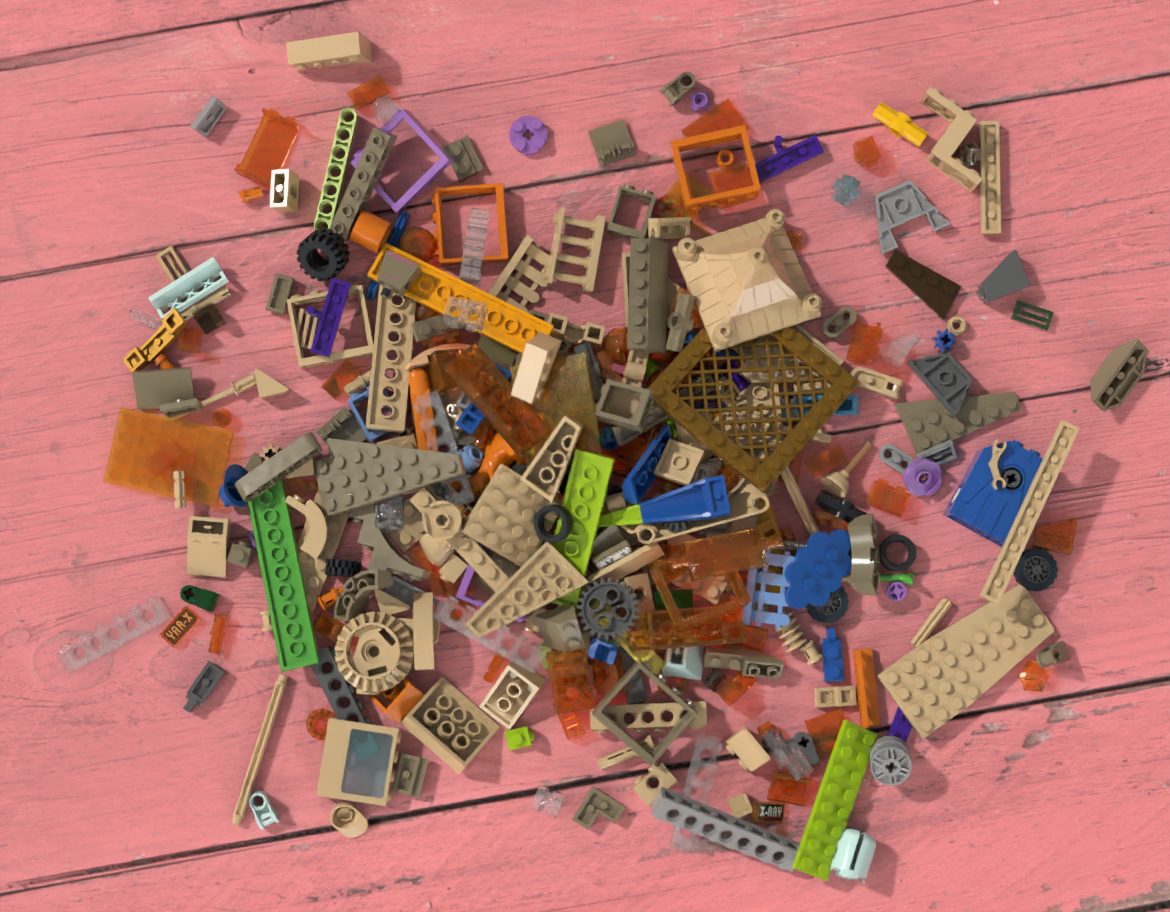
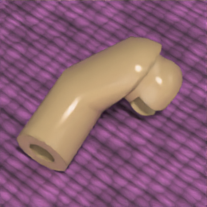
[446,404,463,432]

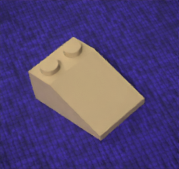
[479,657,546,730]

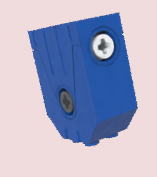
[943,440,1043,547]

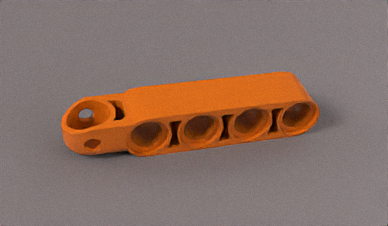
[409,368,440,452]

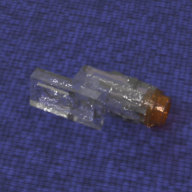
[757,721,814,781]

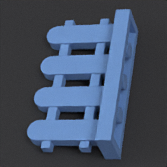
[742,547,796,629]

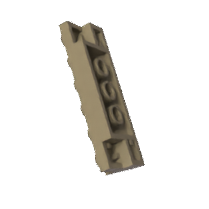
[627,236,669,353]

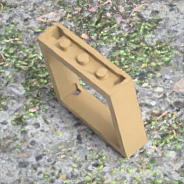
[286,284,374,369]

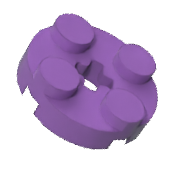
[509,116,547,155]
[902,457,942,496]

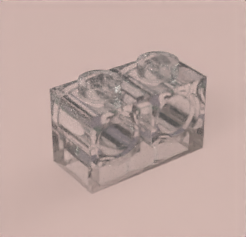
[443,296,488,332]

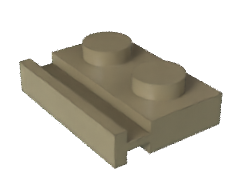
[443,136,484,182]
[392,753,429,798]

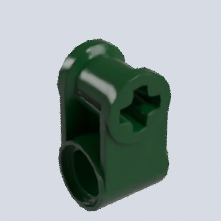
[180,585,220,612]

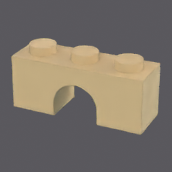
[547,313,606,352]

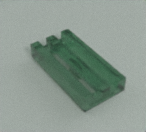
[1011,300,1054,331]

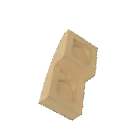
[814,686,857,708]

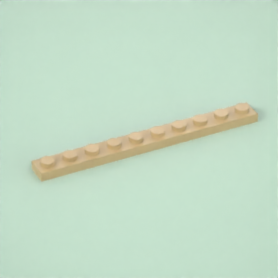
[979,420,1080,605]

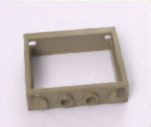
[592,659,698,766]

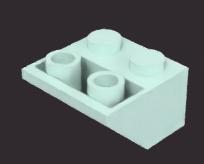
[662,630,704,680]

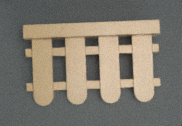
[488,235,560,313]

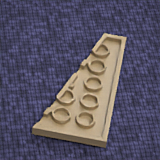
[464,541,589,639]

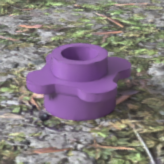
[690,91,710,111]

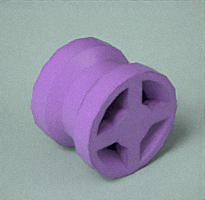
[886,582,907,601]

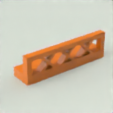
[852,648,880,728]

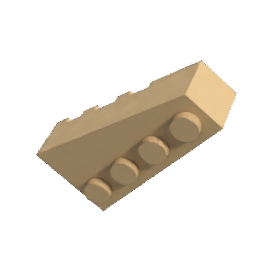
[286,32,372,71]
[520,414,584,502]

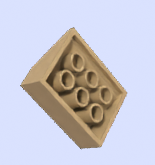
[401,676,500,774]

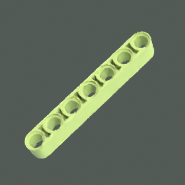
[314,108,359,230]

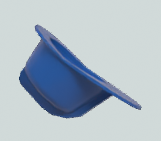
[219,464,248,507]

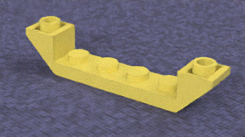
[580,583,664,674]

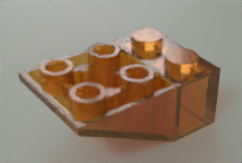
[547,648,595,714]

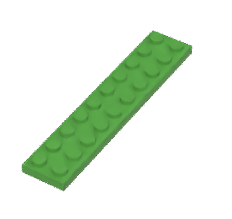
[248,479,320,672]

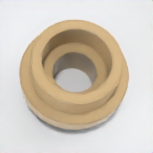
[947,316,966,335]

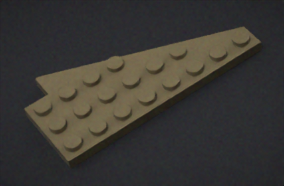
[313,438,465,518]

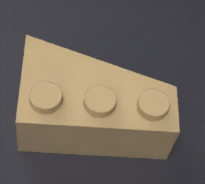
[511,332,561,404]

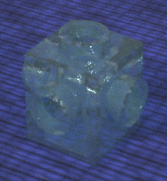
[831,173,861,207]

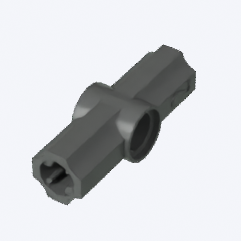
[574,343,603,403]

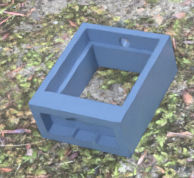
[348,386,392,443]

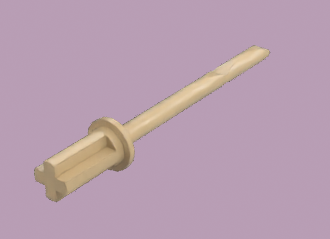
[168,374,257,422]

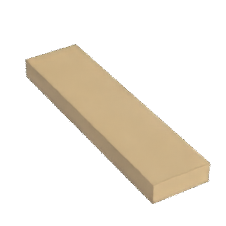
[588,541,665,587]

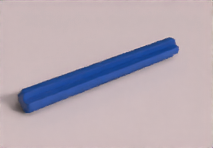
[365,212,410,300]

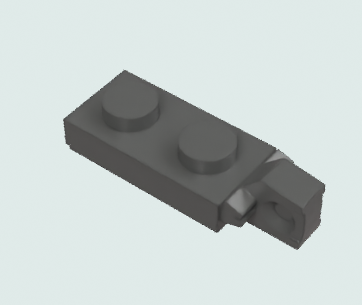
[183,661,226,713]

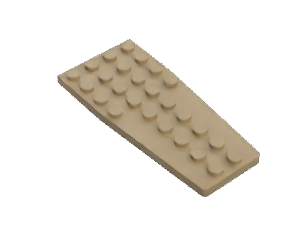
[876,585,1054,739]

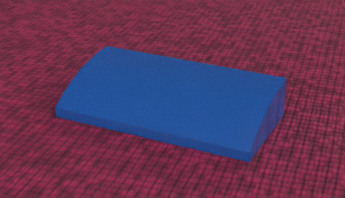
[623,424,673,505]

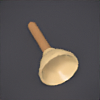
[821,441,873,498]

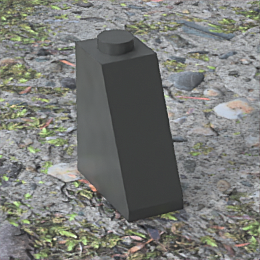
[977,250,1030,304]

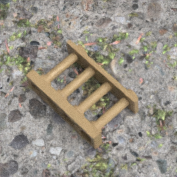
[543,207,606,293]

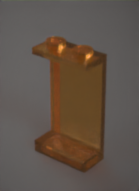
[235,108,300,189]

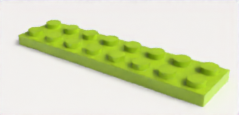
[552,449,615,609]
[792,720,878,881]

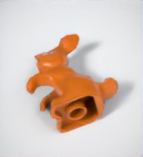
[449,429,532,509]

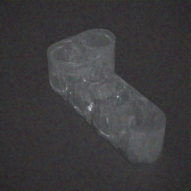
[459,207,490,287]

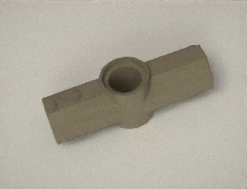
[666,292,696,352]

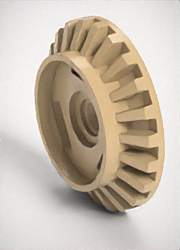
[335,612,414,692]

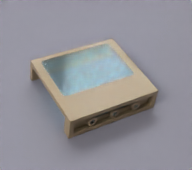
[316,716,402,806]

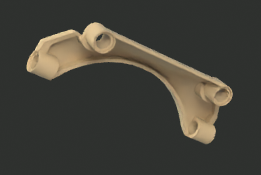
[605,450,779,544]

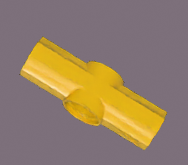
[872,102,928,147]

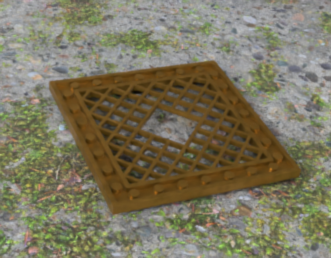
[647,326,860,493]

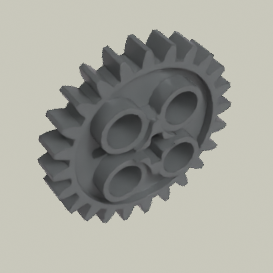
[576,577,640,641]

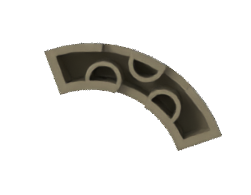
[847,514,880,596]
[334,569,393,622]

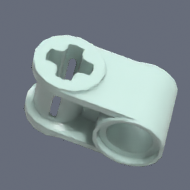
[249,791,280,830]

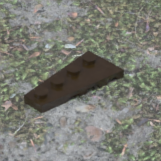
[885,250,962,320]

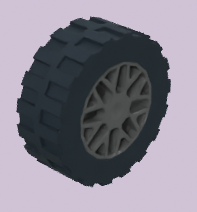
[1013,549,1058,591]
[805,586,849,623]

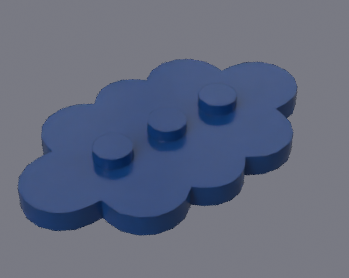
[785,529,852,609]

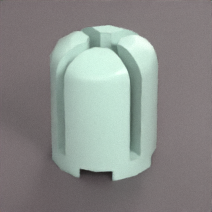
[830,829,876,884]

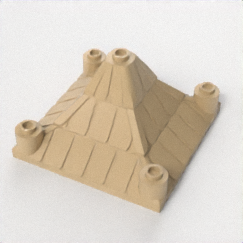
[672,209,822,352]

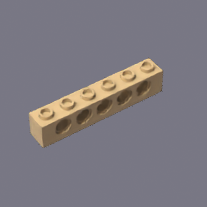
[590,701,707,733]

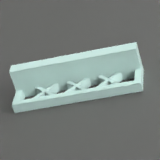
[148,257,229,319]

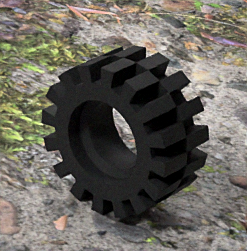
[325,559,361,577]

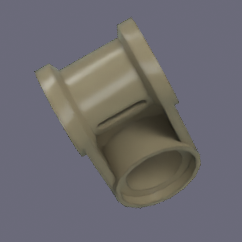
[659,72,695,107]
[1036,641,1071,668]

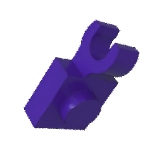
[720,360,751,392]

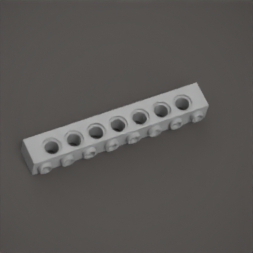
[651,787,800,872]

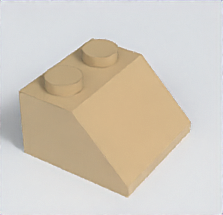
[725,726,771,772]

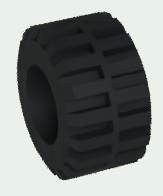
[296,228,350,281]

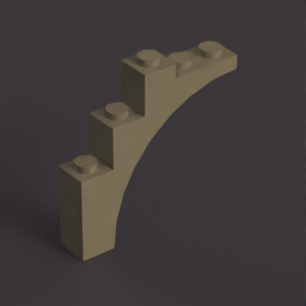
[347,501,431,581]

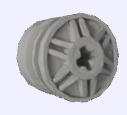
[870,736,912,786]

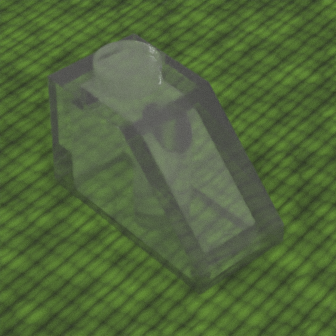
[878,333,920,369]

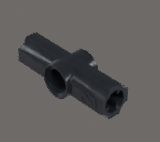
[814,490,867,523]

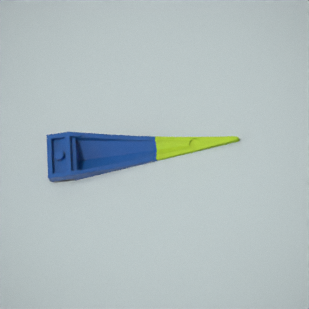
[598,475,731,527]

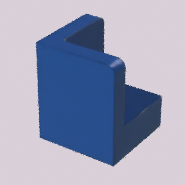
[587,638,620,665]

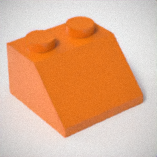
[368,677,424,724]

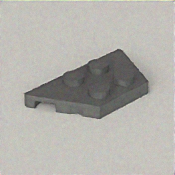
[907,352,973,418]

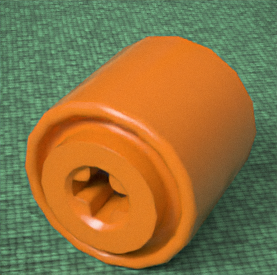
[350,210,392,253]

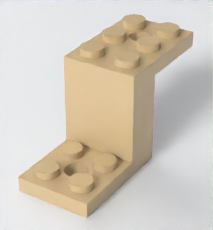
[920,87,982,192]

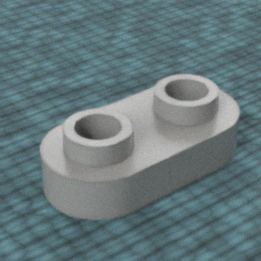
[878,444,914,474]

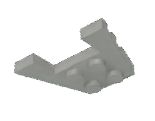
[875,180,950,255]

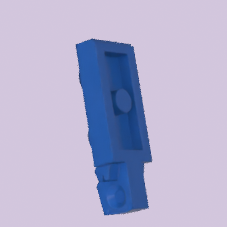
[821,628,844,682]

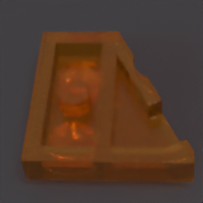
[1032,518,1077,555]

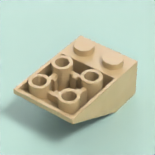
[187,516,232,578]

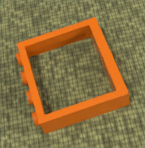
[670,125,761,211]
[431,183,509,266]

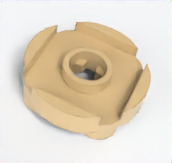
[422,501,462,540]

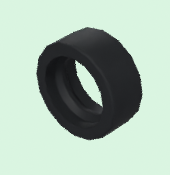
[533,504,573,542]
[879,535,916,571]

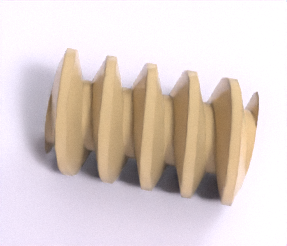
[773,610,806,653]

